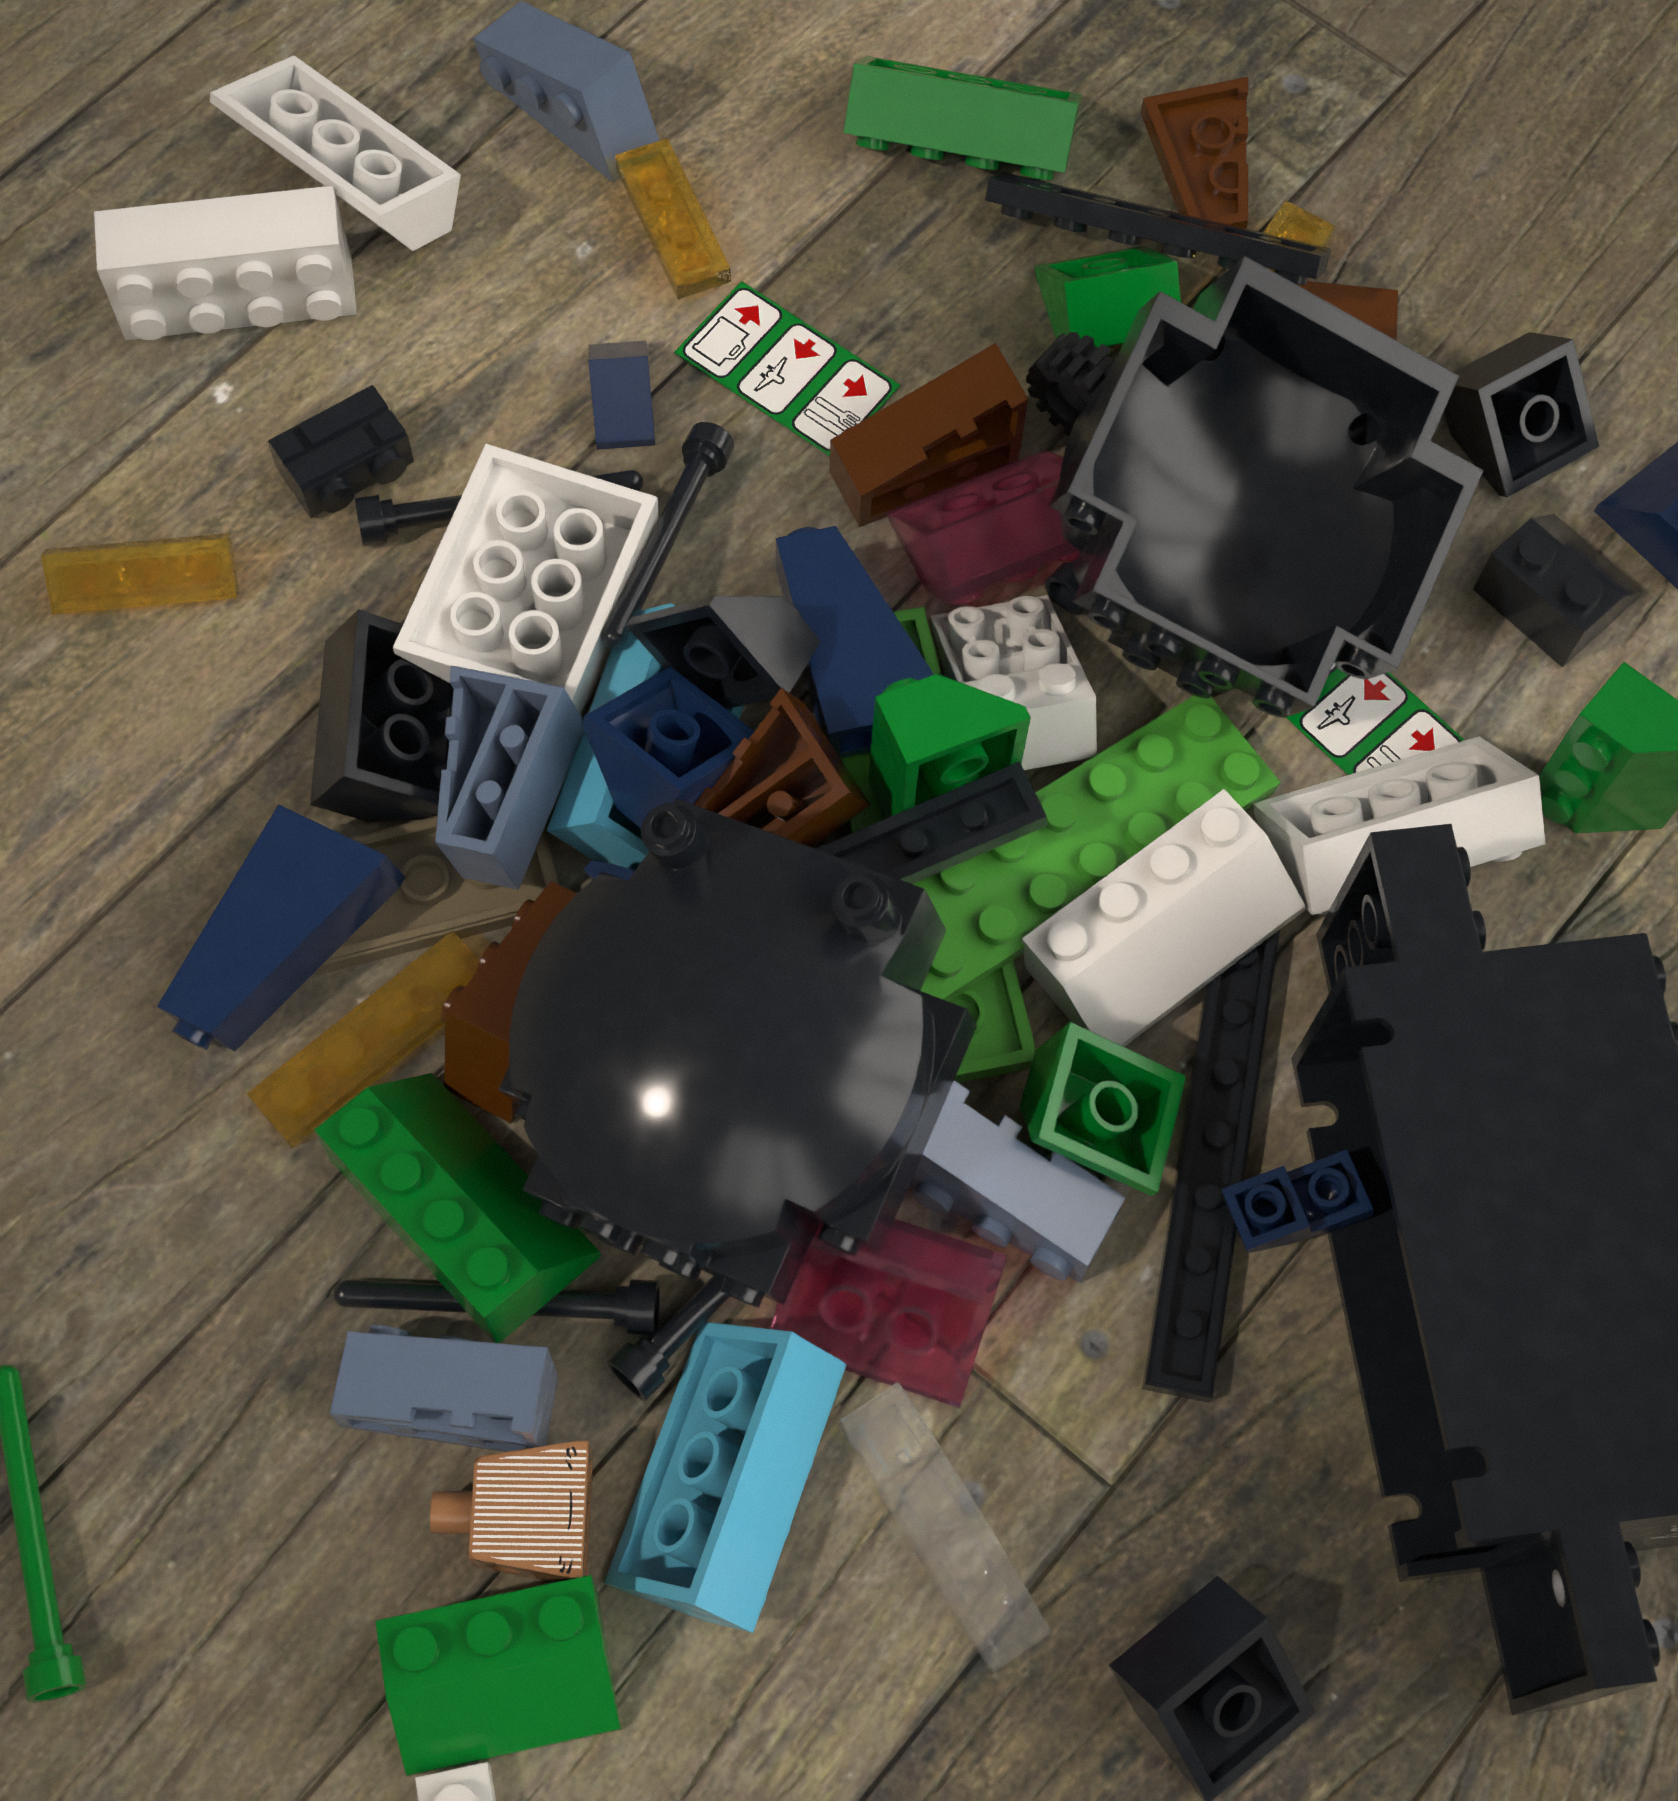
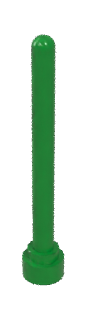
[0,1365,86,1703]

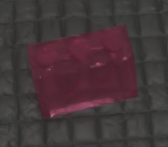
[887,450,1080,605]
[770,1219,1007,1408]

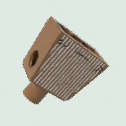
[430,1441,593,1583]

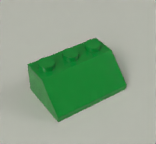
[1539,662,1678,834]
[869,674,1031,818]
[375,1575,621,1776]

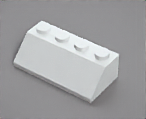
[210,55,461,251]
[1253,736,1545,915]
[1022,789,1305,1047]

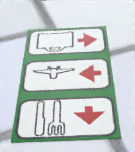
[674,281,900,457]
[1286,663,1465,775]

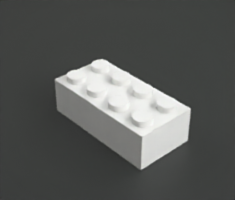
[94,186,357,340]

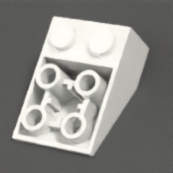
[931,595,1097,770]

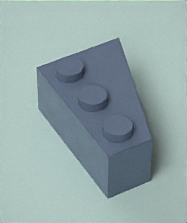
[473,1,660,183]
[435,665,584,890]
[909,1081,1125,1283]
[330,1325,559,1452]

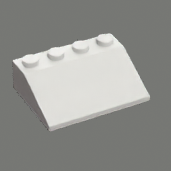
[393,444,659,719]

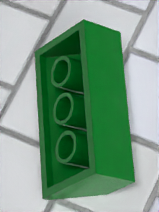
[843,56,1082,180]
[314,1073,601,1344]

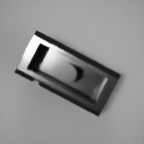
[267,385,414,518]

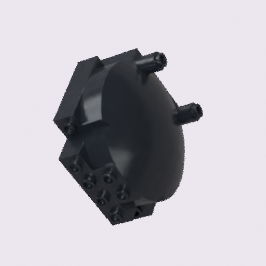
[1048,256,1484,718]
[498,798,977,1308]

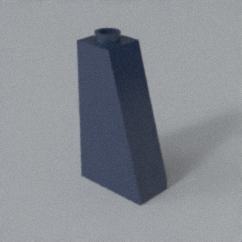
[776,526,934,758]
[157,804,405,1052]

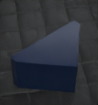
[588,341,655,450]

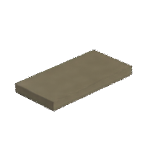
[314,816,558,976]

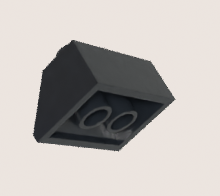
[310,609,454,822]

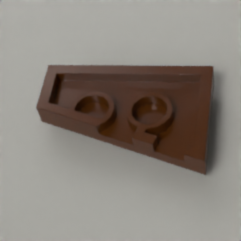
[1140,77,1248,229]

